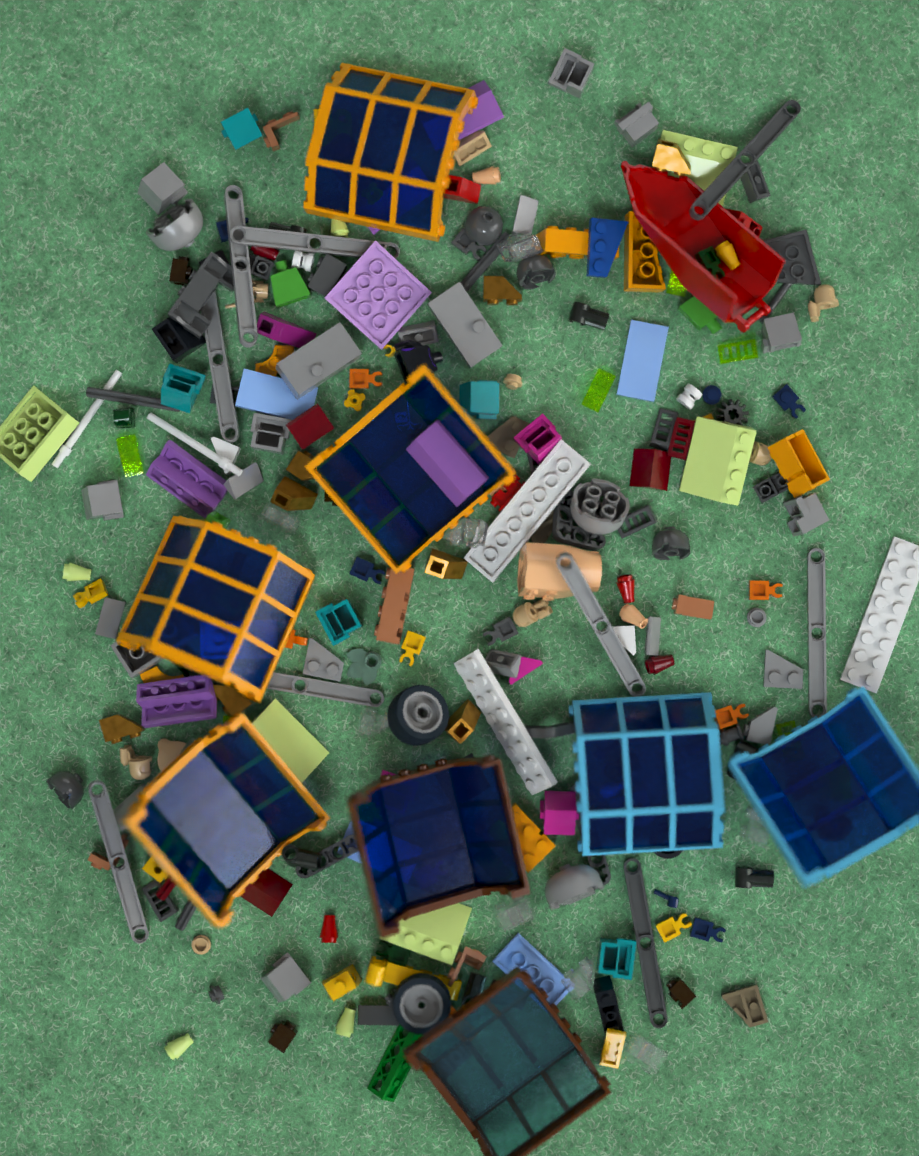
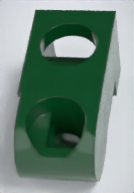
[113,408,135,429]

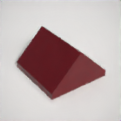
[286,403,334,450]
[629,448,671,491]
[240,868,293,917]

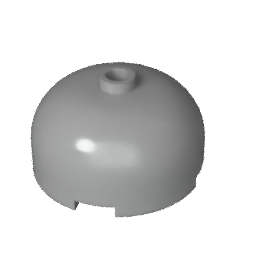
[146,199,203,251]
[570,479,630,535]
[545,864,605,910]

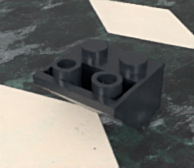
[152,317,206,363]

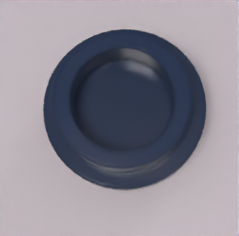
[702,385,722,405]

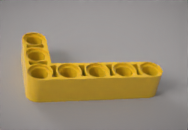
[365,956,463,1001]

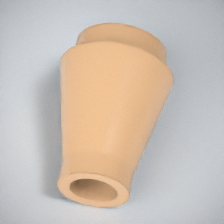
[472,166,501,185]
[619,604,648,629]

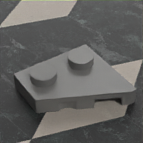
[303,638,344,681]
[763,650,803,689]

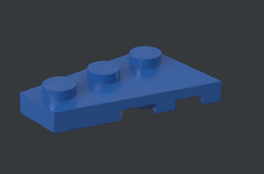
[586,218,628,278]

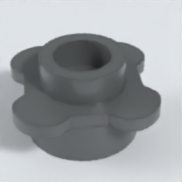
[208,985,224,1004]

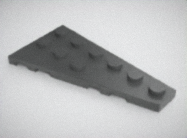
[764,229,821,286]

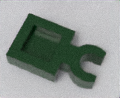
[694,246,725,279]
[376,940,411,966]

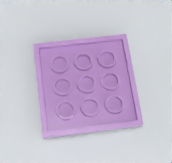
[324,241,432,350]

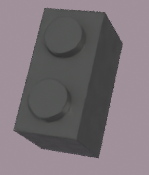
[307,254,348,298]

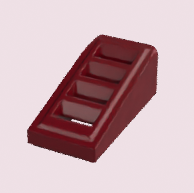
[667,417,695,461]

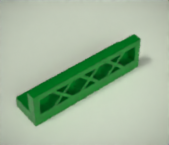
[367,1024,423,1102]

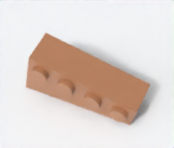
[374,568,415,644]

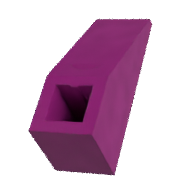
[257,311,317,348]

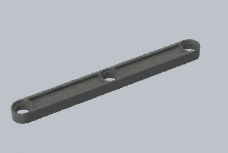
[689,100,801,221]
[623,858,668,1028]

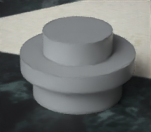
[747,608,767,627]

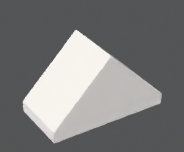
[211,437,241,475]
[613,626,636,656]

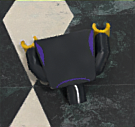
[383,340,443,400]

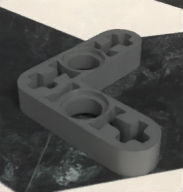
[552,490,606,551]
[524,720,585,738]

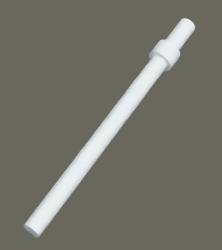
[52,370,122,468]
[147,412,243,476]

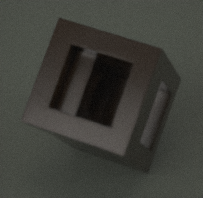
[169,256,193,286]
[666,977,696,1009]

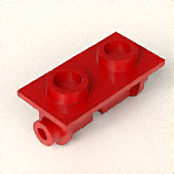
[490,474,525,511]

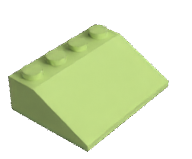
[653,130,738,206]
[0,385,79,482]
[679,416,757,506]
[234,698,329,796]
[379,883,472,965]

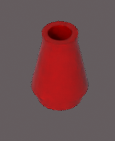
[616,574,635,604]
[319,915,339,943]

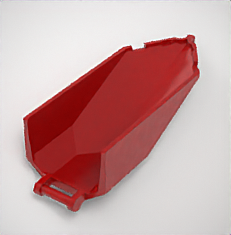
[621,161,785,333]

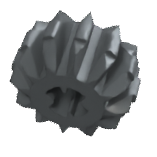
[716,399,749,426]

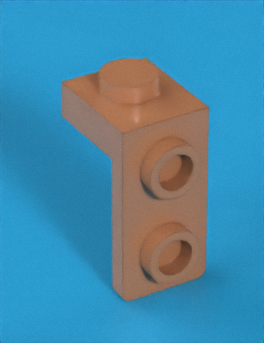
[263,111,300,152]
[671,594,714,620]
[88,833,129,870]
[447,946,487,987]

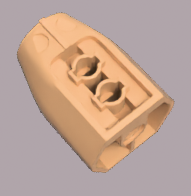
[517,542,602,601]

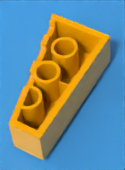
[624,211,666,292]
[535,226,619,260]

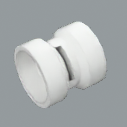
[292,251,315,272]
[676,383,703,410]

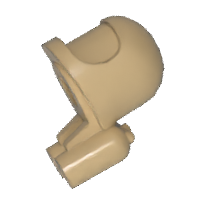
[808,284,839,322]
[749,441,772,466]
[513,599,553,627]
[120,745,152,780]

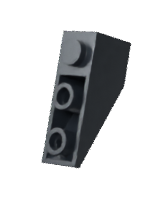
[591,975,624,1035]

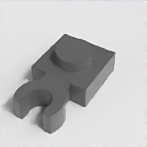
[451,228,487,261]
[483,617,519,645]

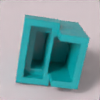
[221,108,263,150]
[161,363,206,413]
[459,380,499,420]
[315,599,363,646]
[596,938,637,980]

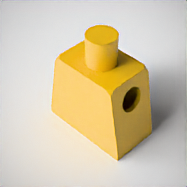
[321,964,362,1001]

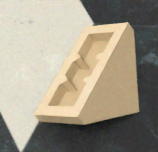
[454,130,492,166]

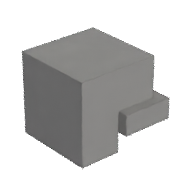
[548,48,594,99]
[614,102,659,148]
[138,162,188,215]
[761,312,802,353]
[250,413,292,455]
[81,480,124,521]
[783,493,829,537]
[260,952,311,1003]

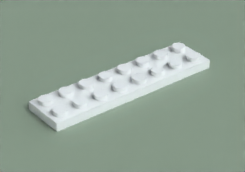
[464,440,591,583]
[840,536,919,693]
[453,649,558,795]

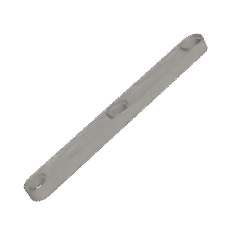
[224,185,258,348]
[229,226,400,259]
[201,289,240,443]
[807,548,827,718]
[556,552,646,697]
[218,664,384,707]
[88,780,149,944]

